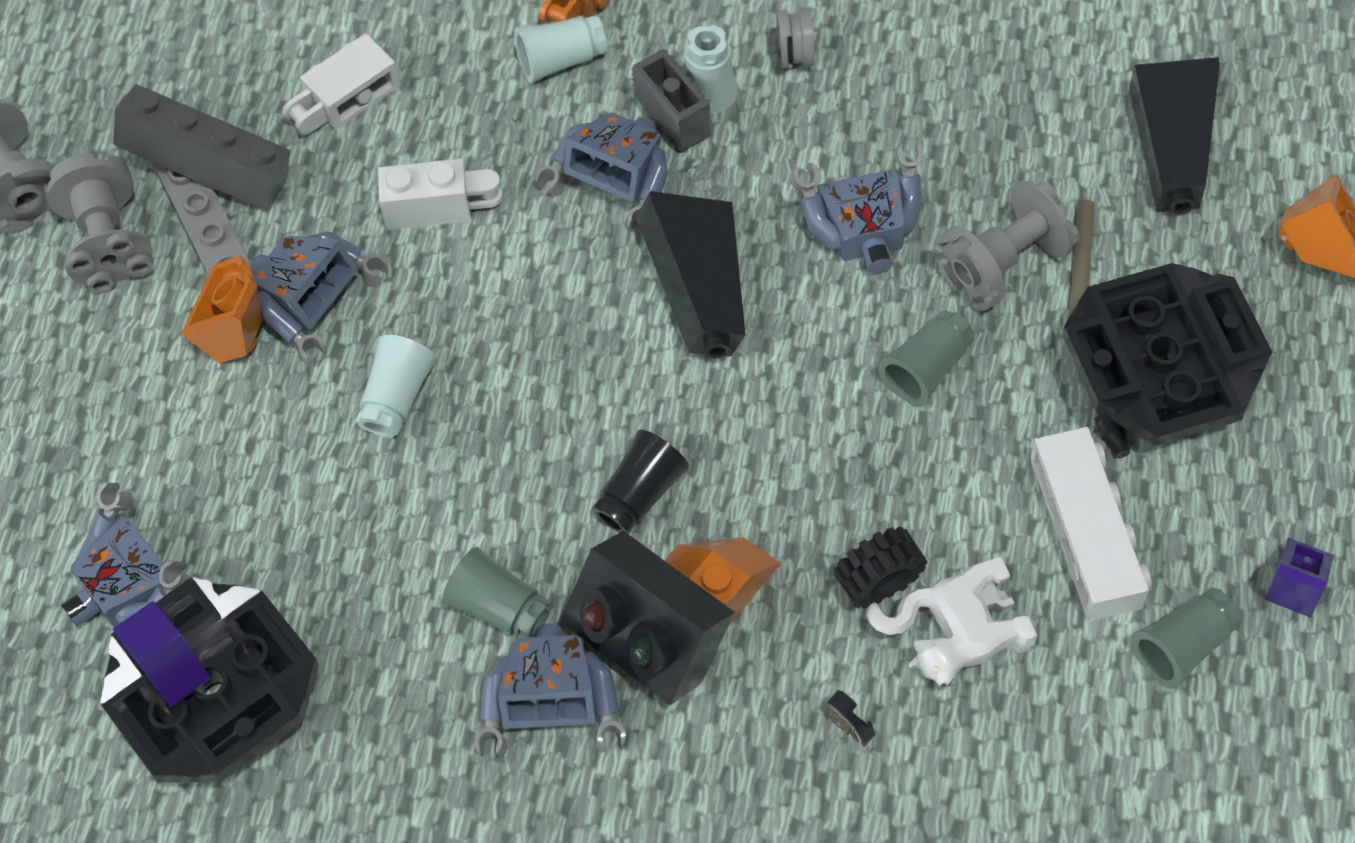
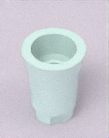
[514,16,608,83]
[685,25,738,114]
[356,335,436,439]

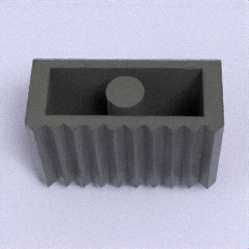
[631,49,711,151]

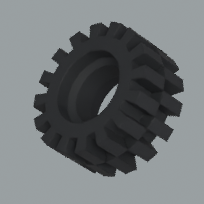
[834,526,927,609]

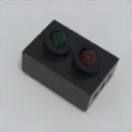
[560,530,735,705]

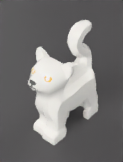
[867,557,1037,688]

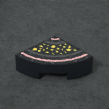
[827,690,875,747]

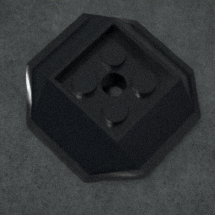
[1062,263,1272,446]
[100,577,319,783]

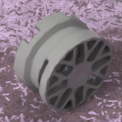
[776,8,815,69]

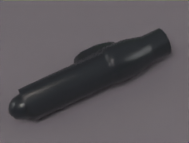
[1091,400,1130,458]

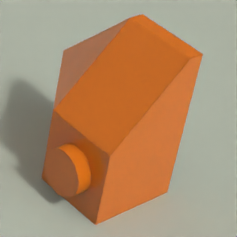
[1279,175,1355,278]
[181,255,262,364]
[665,537,780,625]

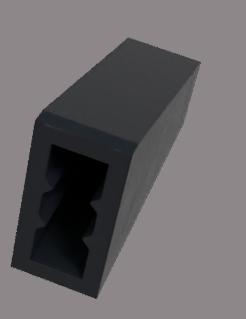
[1129,57,1220,214]
[637,191,745,359]

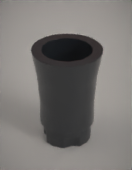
[592,429,689,534]

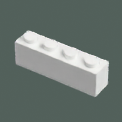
[1031,427,1152,622]

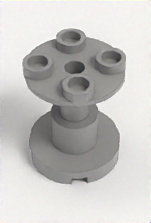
[0,101,55,232]
[44,153,153,294]
[934,180,1080,311]

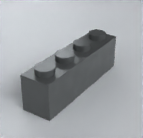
[113,83,291,211]

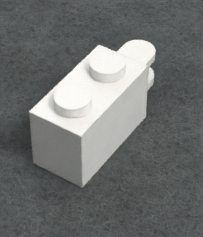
[282,33,401,135]
[378,158,503,230]

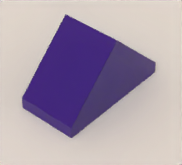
[1264,538,1334,618]
[112,601,211,708]

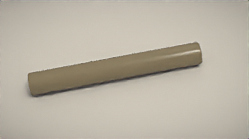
[1070,199,1095,315]

